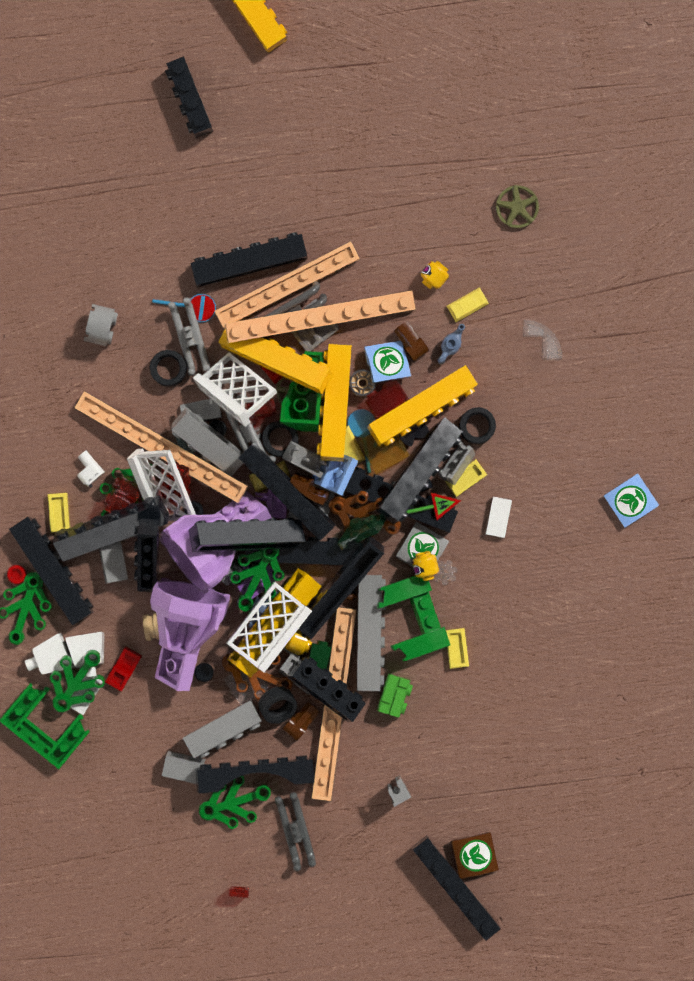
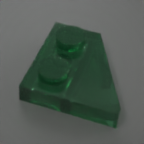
[338,514,386,549]

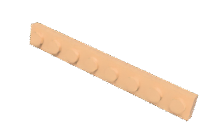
[215,242,360,328]

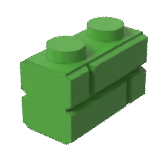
[377,673,413,718]

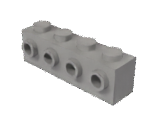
[171,407,243,476]
[183,700,262,759]

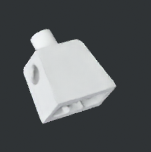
[65,632,104,678]
[25,633,74,674]

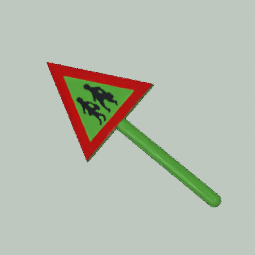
[406,493,462,521]

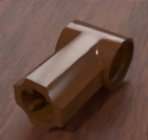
[394,321,429,362]
[282,701,320,741]

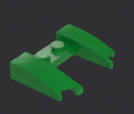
[377,576,450,662]
[0,683,90,770]

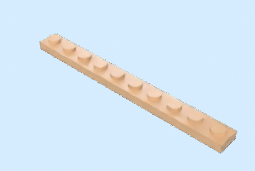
[225,291,415,343]
[75,392,248,503]
[312,607,356,801]

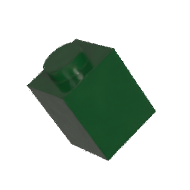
[310,640,331,669]

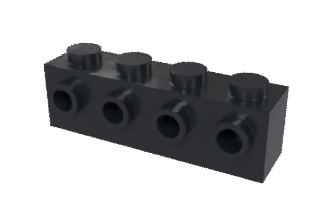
[165,56,213,138]
[134,518,159,592]
[287,657,366,722]

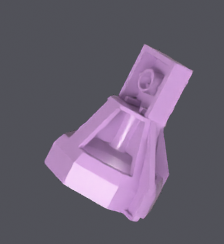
[159,491,272,594]
[150,578,230,691]

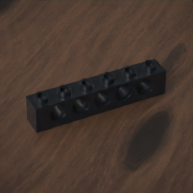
[345,467,458,533]

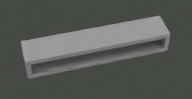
[357,575,386,691]

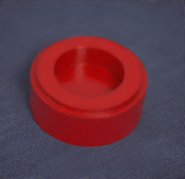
[7,565,27,584]

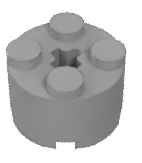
[84,304,118,346]

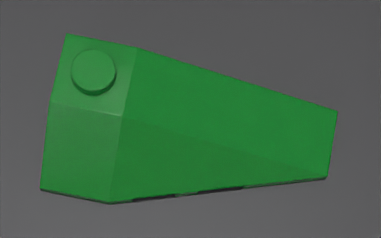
[280,351,324,432]

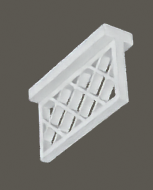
[193,352,277,427]
[127,449,196,521]
[226,582,312,672]

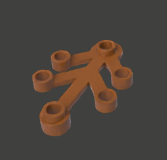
[329,491,401,542]
[222,653,293,701]

